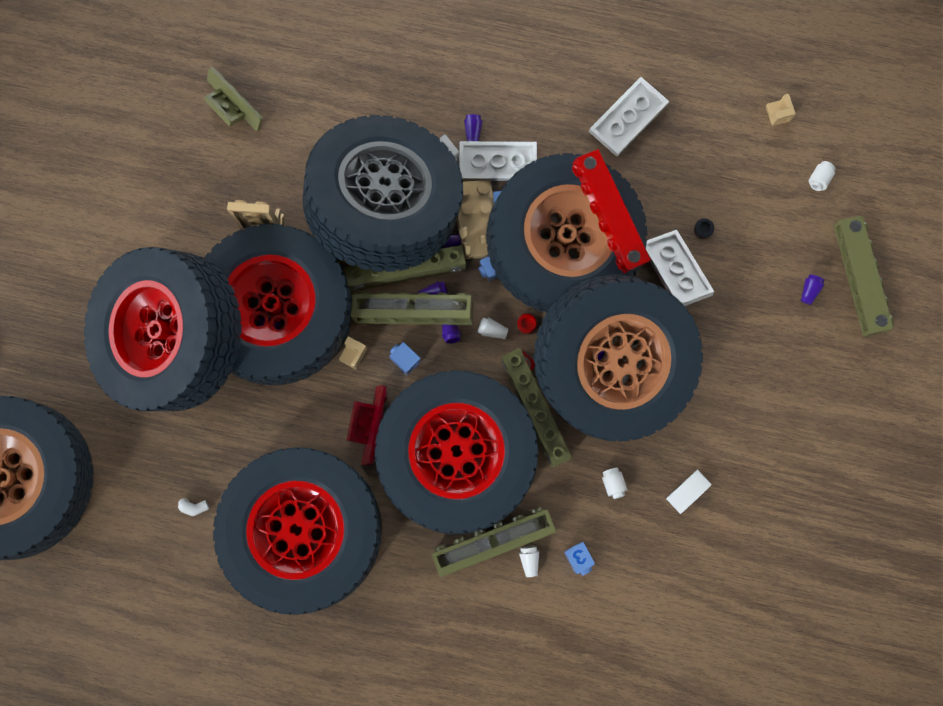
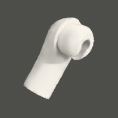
[178,498,210,516]

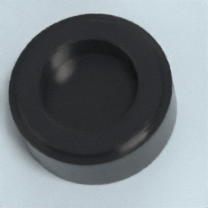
[694,218,714,239]

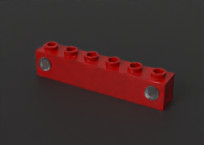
[572,149,651,274]

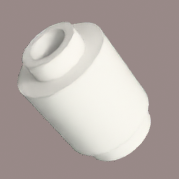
[808,161,835,191]
[602,467,628,499]

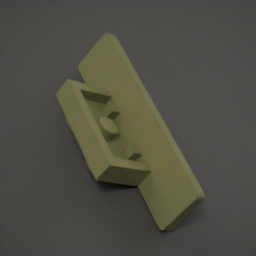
[204,67,263,131]

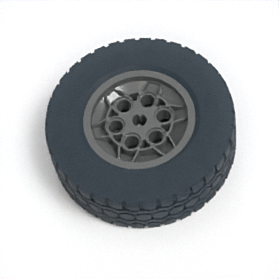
[302,115,463,272]

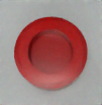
[517,314,537,334]

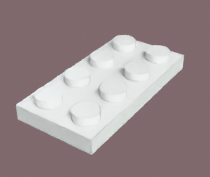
[589,77,669,156]
[459,141,537,181]
[646,230,714,306]

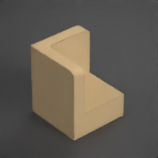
[766,94,796,126]
[339,336,367,369]

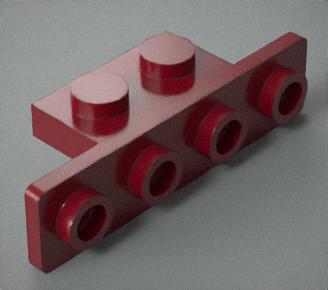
[346,385,388,466]

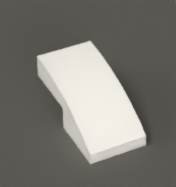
[666,469,712,514]

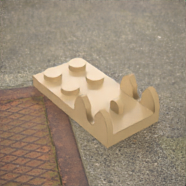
[457,180,494,259]
[227,200,284,230]

